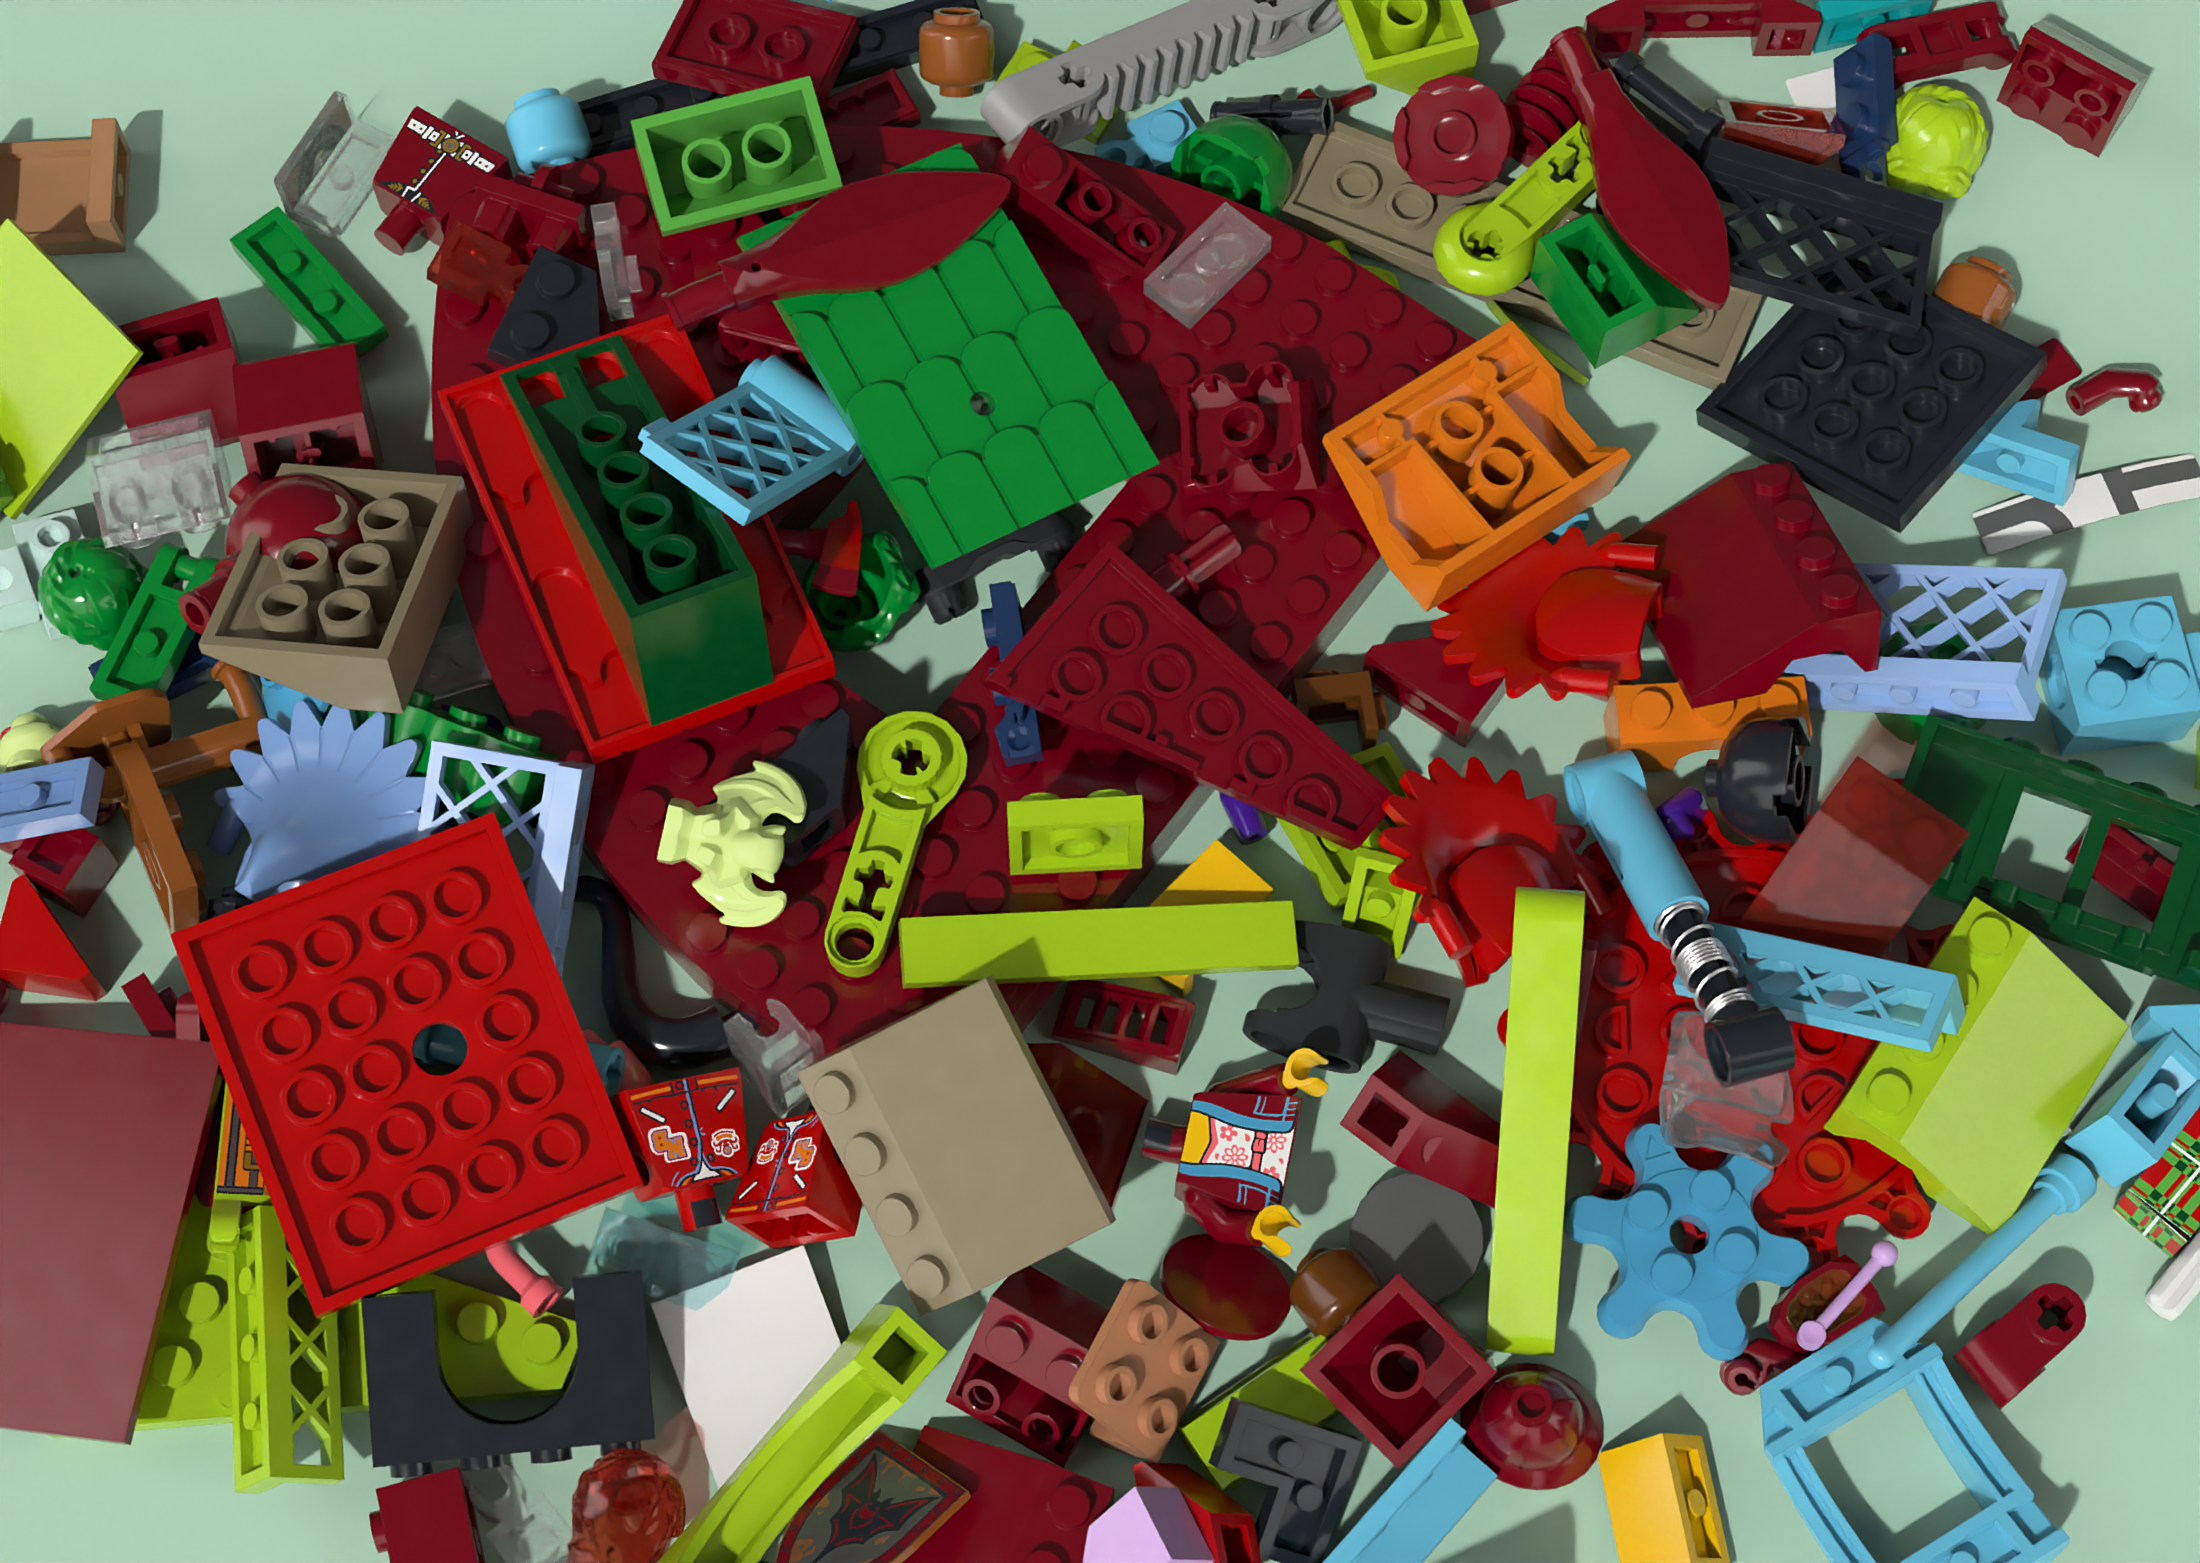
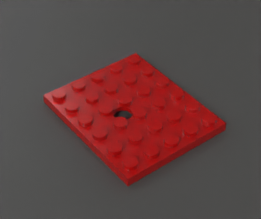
[170,812,643,1319]

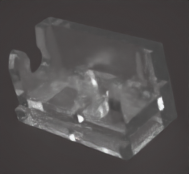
[723,999,825,1119]

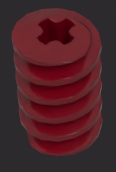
[1504,44,1613,167]

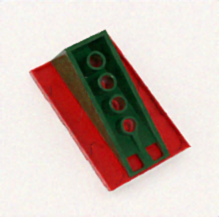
[437,313,836,764]

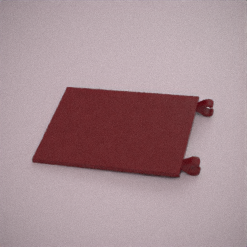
[0,982,223,1445]

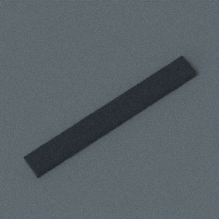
[578,0,984,159]

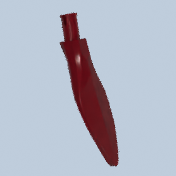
[1549,26,1730,310]
[661,171,1011,333]

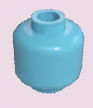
[505,88,592,174]

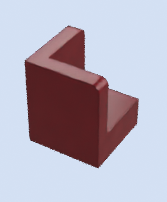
[8,828,119,918]

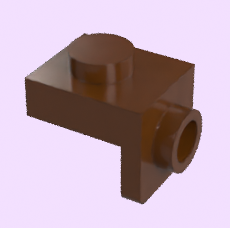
[1290,669,1387,751]

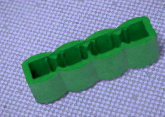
[322,687,559,829]

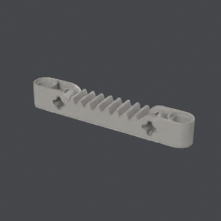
[980,0,1342,147]

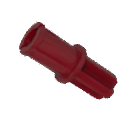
[1148,523,1242,600]

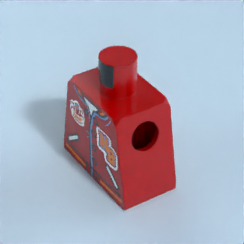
[609,1067,749,1233]
[725,1101,862,1249]

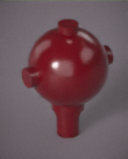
[179,471,365,634]

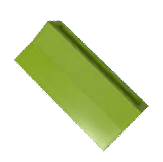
[1176,1332,1342,1494]

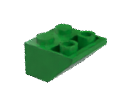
[1530,212,1699,369]

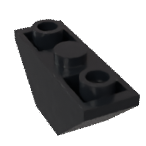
[705,708,854,868]

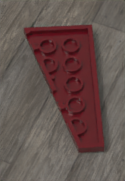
[981,540,1394,851]

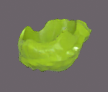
[1886,84,1989,200]

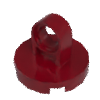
[1392,75,1515,198]

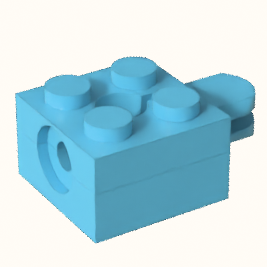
[2039,595,2200,756]

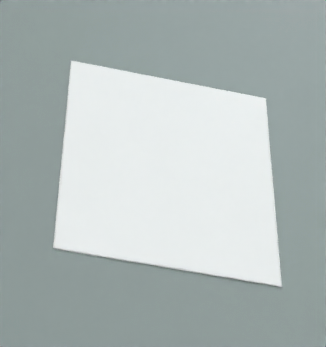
[651,1245,874,1489]

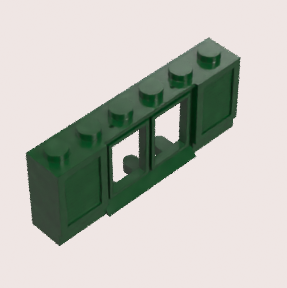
[1869,714,2200,991]

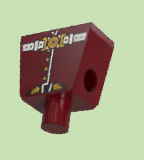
[372,106,514,256]

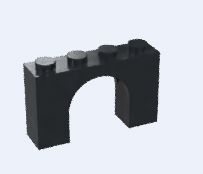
[361,1269,655,1478]

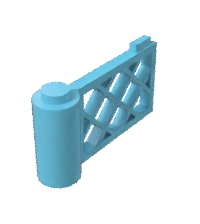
[638,354,864,526]

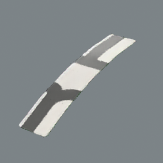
[1972,454,2200,555]

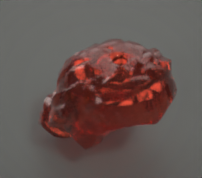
[566,1448,686,1563]

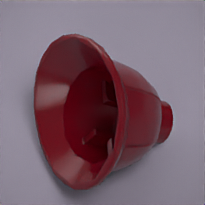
[1460,1362,1603,1490]

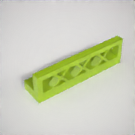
[227,1205,345,1494]

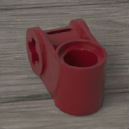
[1953,1283,2086,1410]

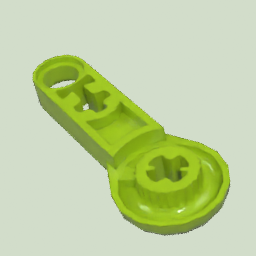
[1432,121,1595,296]
[824,711,967,978]

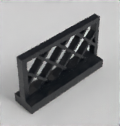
[1698,136,1944,339]

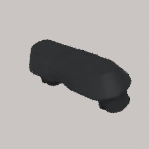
[915,511,1076,625]

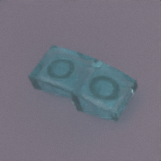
[583,1206,740,1311]

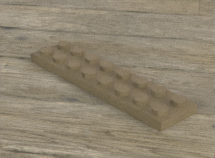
[1276,120,1763,390]

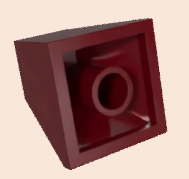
[1300,1272,1497,1469]

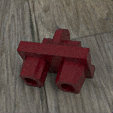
[473,162,592,259]

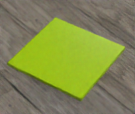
[0,218,144,520]

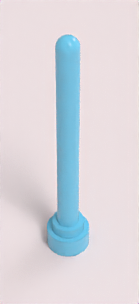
[1867,1153,2097,1369]

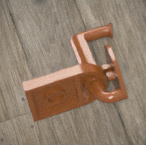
[40,660,268,934]

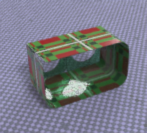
[2113,1106,2200,1258]

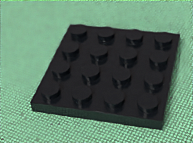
[1696,259,2047,533]

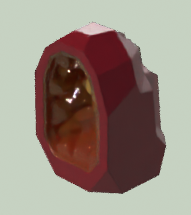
[1767,1254,1886,1354]

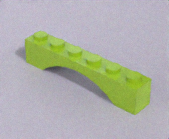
[657,1304,947,1563]

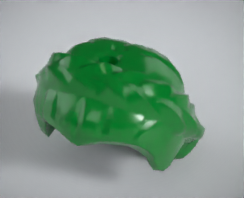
[801,531,921,652]
[37,536,149,651]

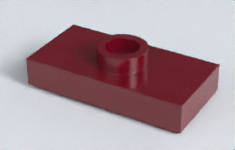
[821,68,921,128]

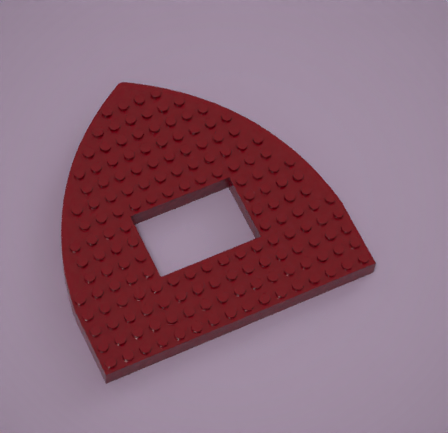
[431,126,1477,1067]

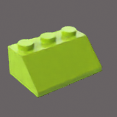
[1336,0,1479,96]

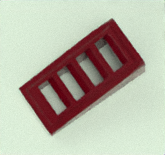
[718,302,817,378]
[1051,980,1196,1076]

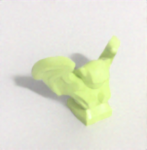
[657,760,807,927]

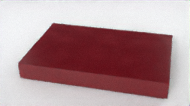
[651,0,859,111]

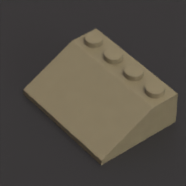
[198,463,474,714]
[797,975,1116,1316]

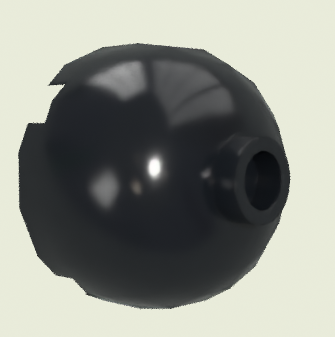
[1705,715,1812,846]

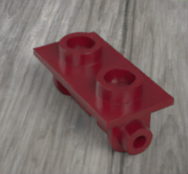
[2064,823,2174,923]

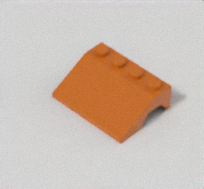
[1322,320,1631,612]

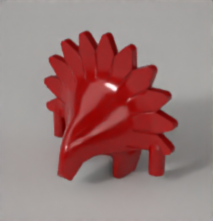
[1431,527,1664,703]
[1378,757,1617,988]

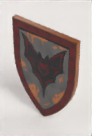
[774,1429,971,1563]

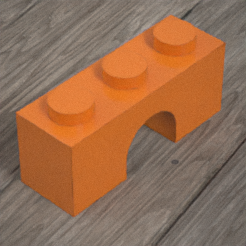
[1603,676,1813,772]

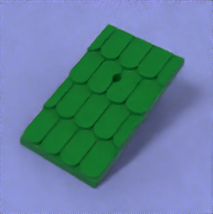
[736,143,1160,569]

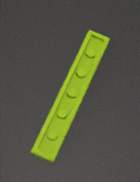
[898,900,1299,989]

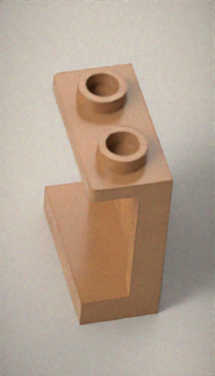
[0,118,131,256]

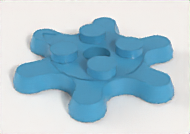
[1563,1122,1812,1361]

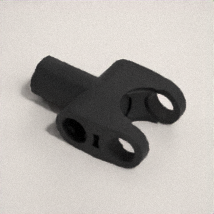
[1242,920,1451,1074]

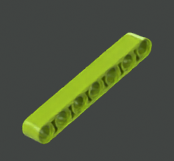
[1485,886,1585,1357]

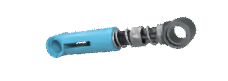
[1563,749,1796,1088]

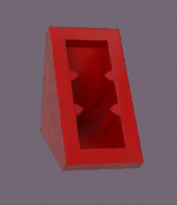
[0,874,107,1001]

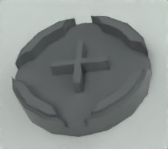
[1349,1174,1484,1304]

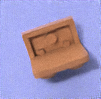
[1069,1278,1220,1463]

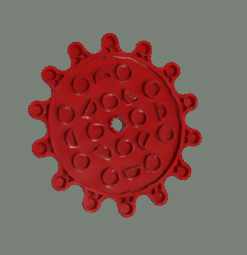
[1497,809,1953,1273]

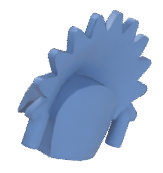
[207,700,450,902]

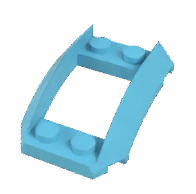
[1760,1317,2070,1563]

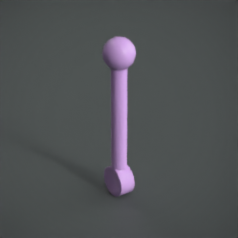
[1796,1240,1898,1351]

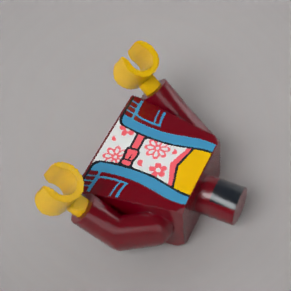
[1141,1048,1329,1257]

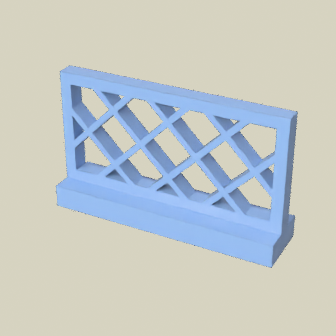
[1780,563,2068,721]
[416,739,596,979]

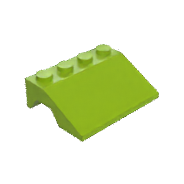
[1823,897,2129,1235]

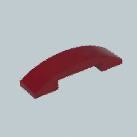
[1583,0,1821,59]

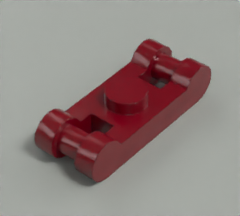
[1856,1,2018,90]

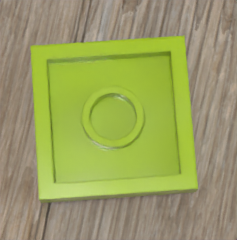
[1007,789,1144,875]

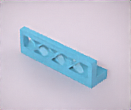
[1673,921,1966,1053]
[1323,1418,1498,1563]

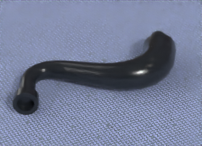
[574,875,760,1070]

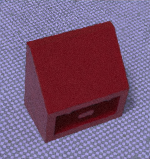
[1996,19,2148,158]
[114,297,242,470]
[232,341,384,481]
[946,1265,1110,1468]

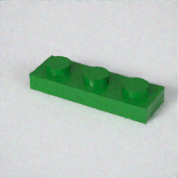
[229,206,389,358]

